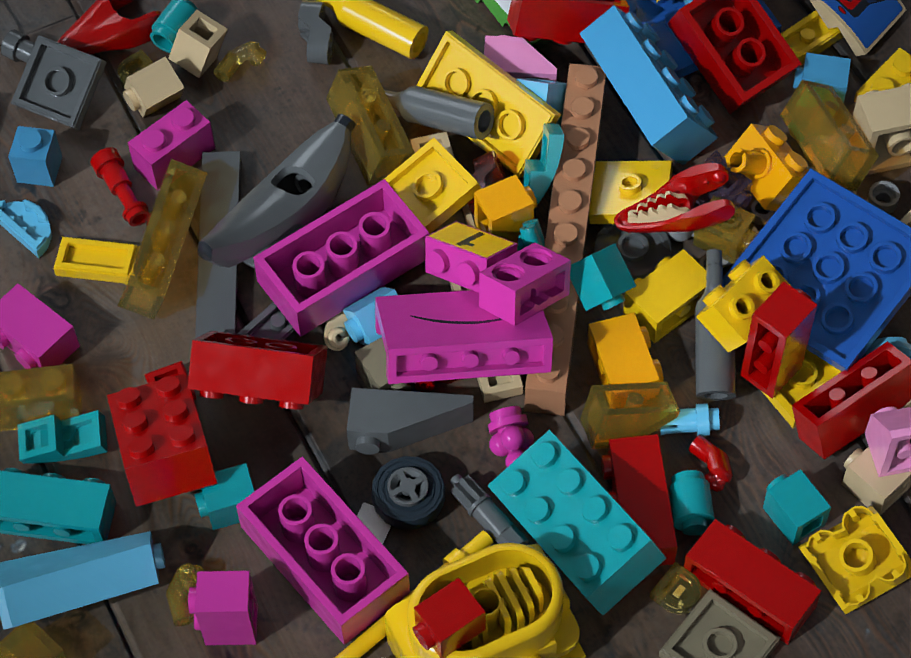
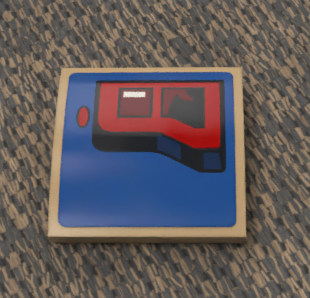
[810,0,907,56]

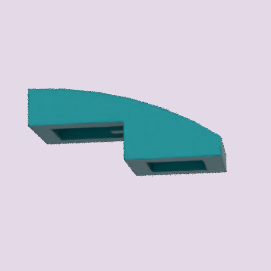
[523,123,565,205]
[18,410,108,464]

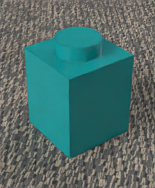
[570,243,636,311]
[194,463,255,530]
[763,469,831,546]

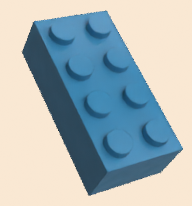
[579,5,718,165]

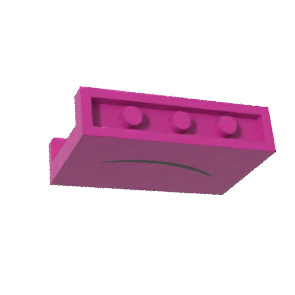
[375,290,553,384]

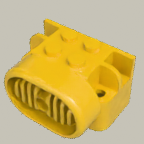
[385,543,586,658]

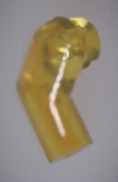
[213,40,267,82]
[166,563,204,627]

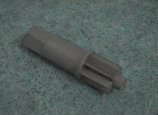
[450,474,529,545]

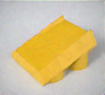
[798,506,911,615]

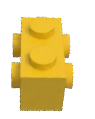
[696,255,791,353]

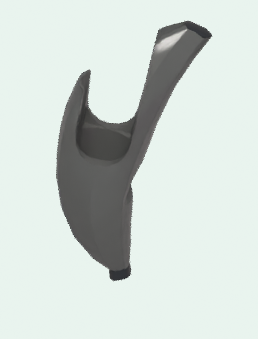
[198,114,356,268]

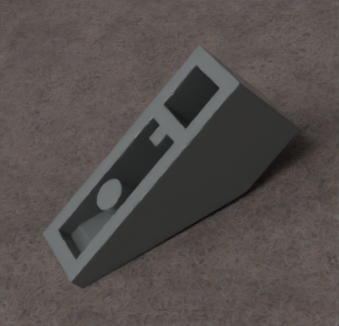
[347,388,474,455]

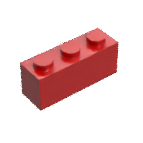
[507,0,630,45]
[740,281,817,399]
[792,341,911,460]
[601,434,677,566]
[683,519,822,645]

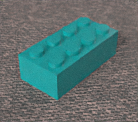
[487,430,666,615]

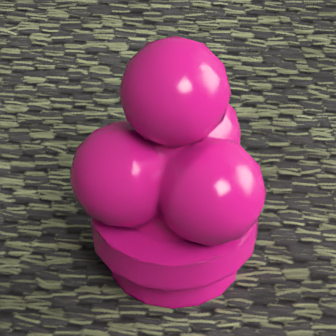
[488,406,534,467]

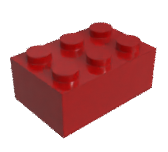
[667,0,802,114]
[187,331,328,410]
[107,373,218,507]

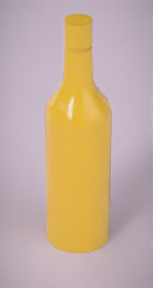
[316,0,429,59]

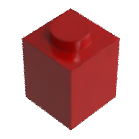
[412,577,486,658]

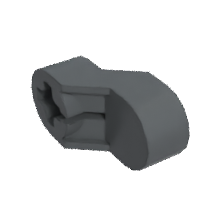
[298,0,334,65]

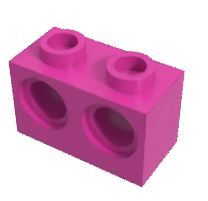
[479,242,571,326]

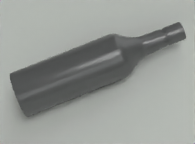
[364,86,494,140]
[695,249,736,401]

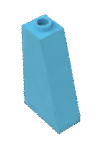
[0,531,166,630]

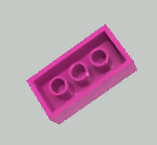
[253,179,430,337]
[236,456,410,645]

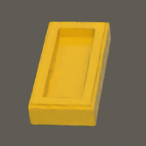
[53,236,139,284]

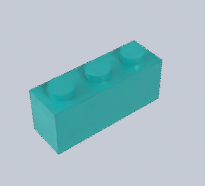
[0,468,117,544]

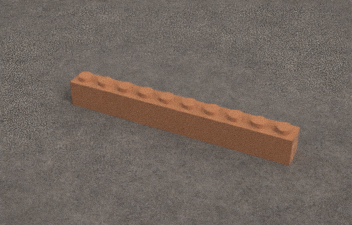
[524,63,606,416]

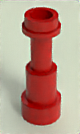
[90,147,150,226]

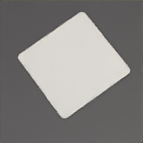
[357,503,391,544]

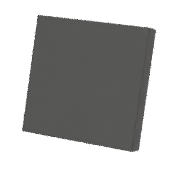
[11,35,107,130]

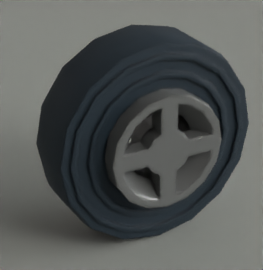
[371,456,445,530]

